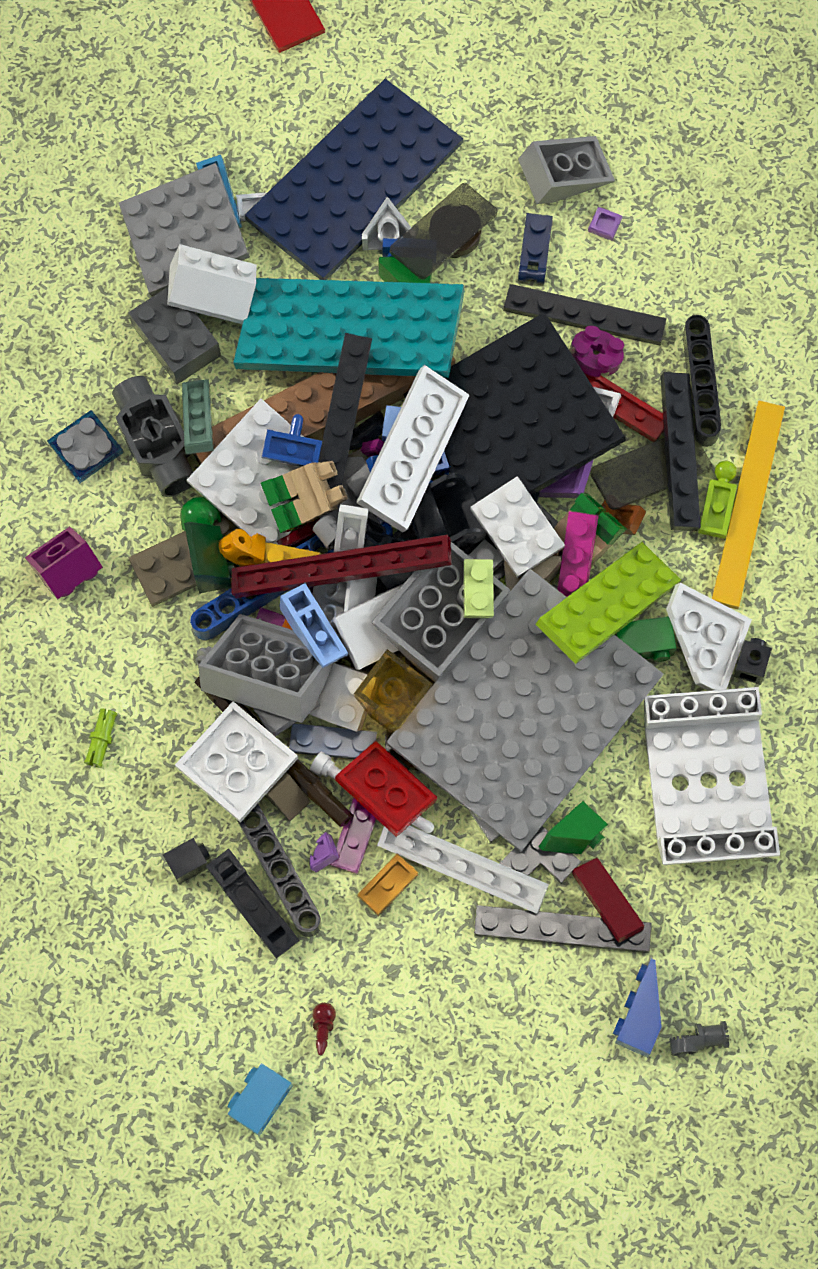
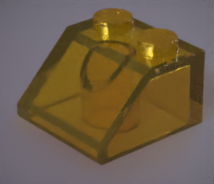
[353,649,433,734]

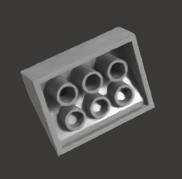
[372,542,510,682]
[198,614,334,723]

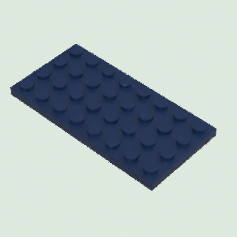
[245,78,463,280]

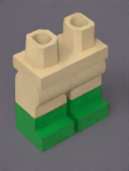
[260,461,348,533]
[554,493,627,568]

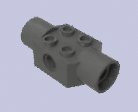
[112,376,193,497]

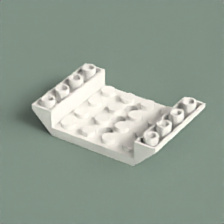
[644,687,780,865]

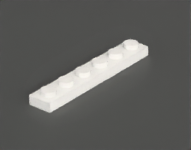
[377,826,549,914]

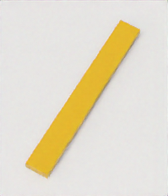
[712,401,785,609]

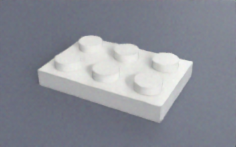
[470,476,565,578]

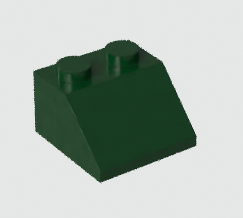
[184,522,234,594]

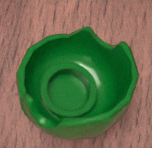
[180,496,222,531]

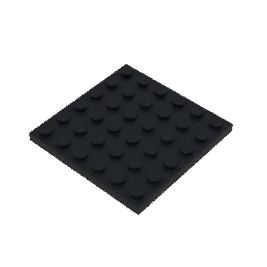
[403,312,626,502]

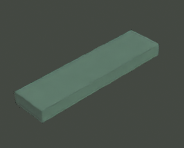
[182,379,214,454]

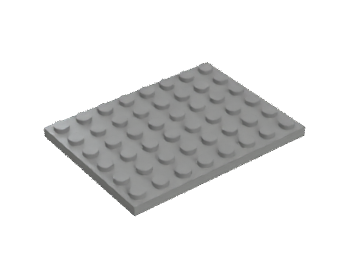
[386,569,664,852]

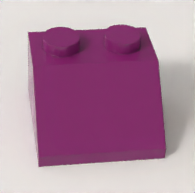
[25,526,103,600]

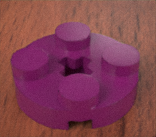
[569,326,624,377]

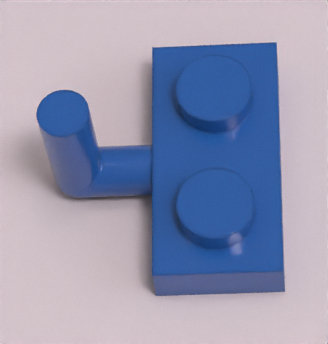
[261,414,322,467]

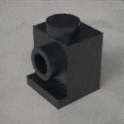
[733,638,772,685]

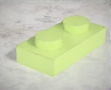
[463,559,494,618]

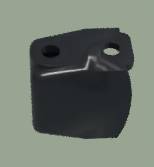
[412,473,486,550]

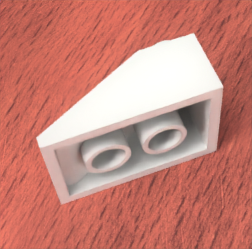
[309,662,379,732]

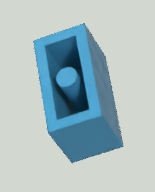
[227,1063,293,1137]

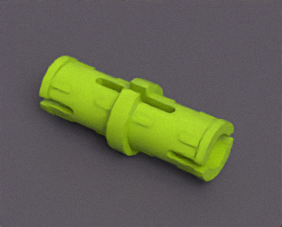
[84,708,118,768]

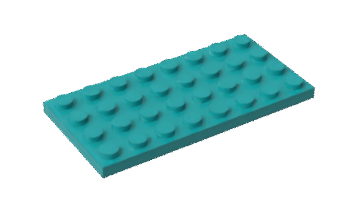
[233,278,465,378]

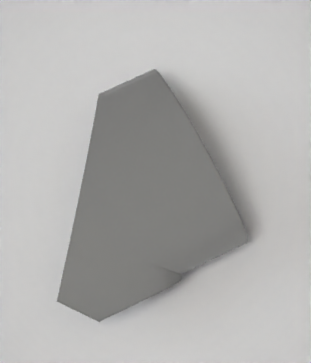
[313,457,384,550]

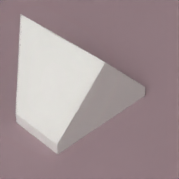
[362,197,416,250]

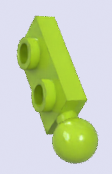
[698,460,737,539]

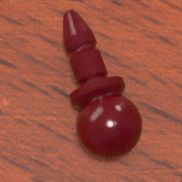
[312,1002,336,1056]

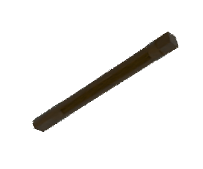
[194,677,354,827]

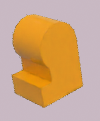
[219,529,266,567]

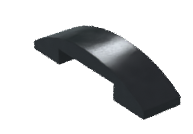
[206,848,300,959]

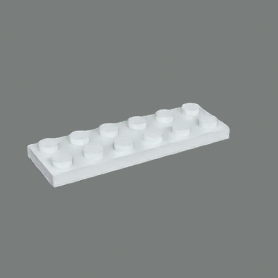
[356,365,469,532]

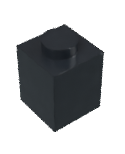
[163,838,211,885]

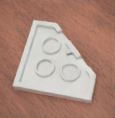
[666,583,752,691]

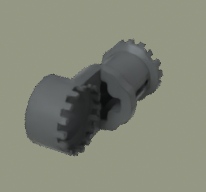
[669,1021,729,1056]

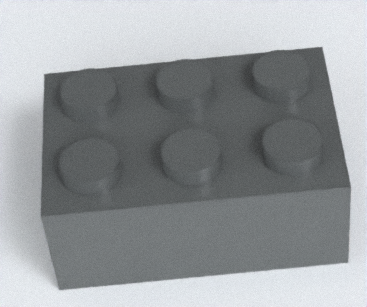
[128,286,221,385]

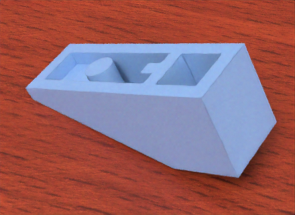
[280,583,348,668]

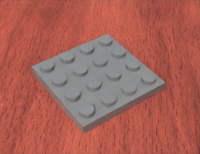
[119,163,250,296]

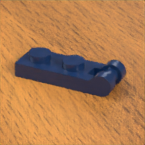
[518,213,553,284]

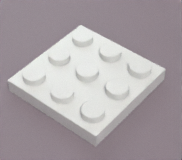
[175,702,298,823]

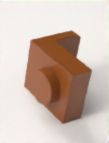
[601,495,646,535]

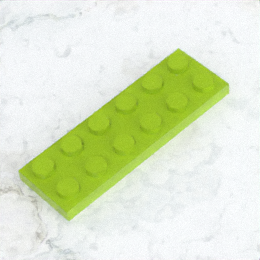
[535,542,681,664]

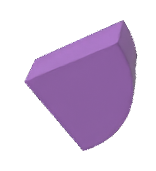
[310,832,339,873]

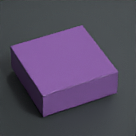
[588,207,623,241]

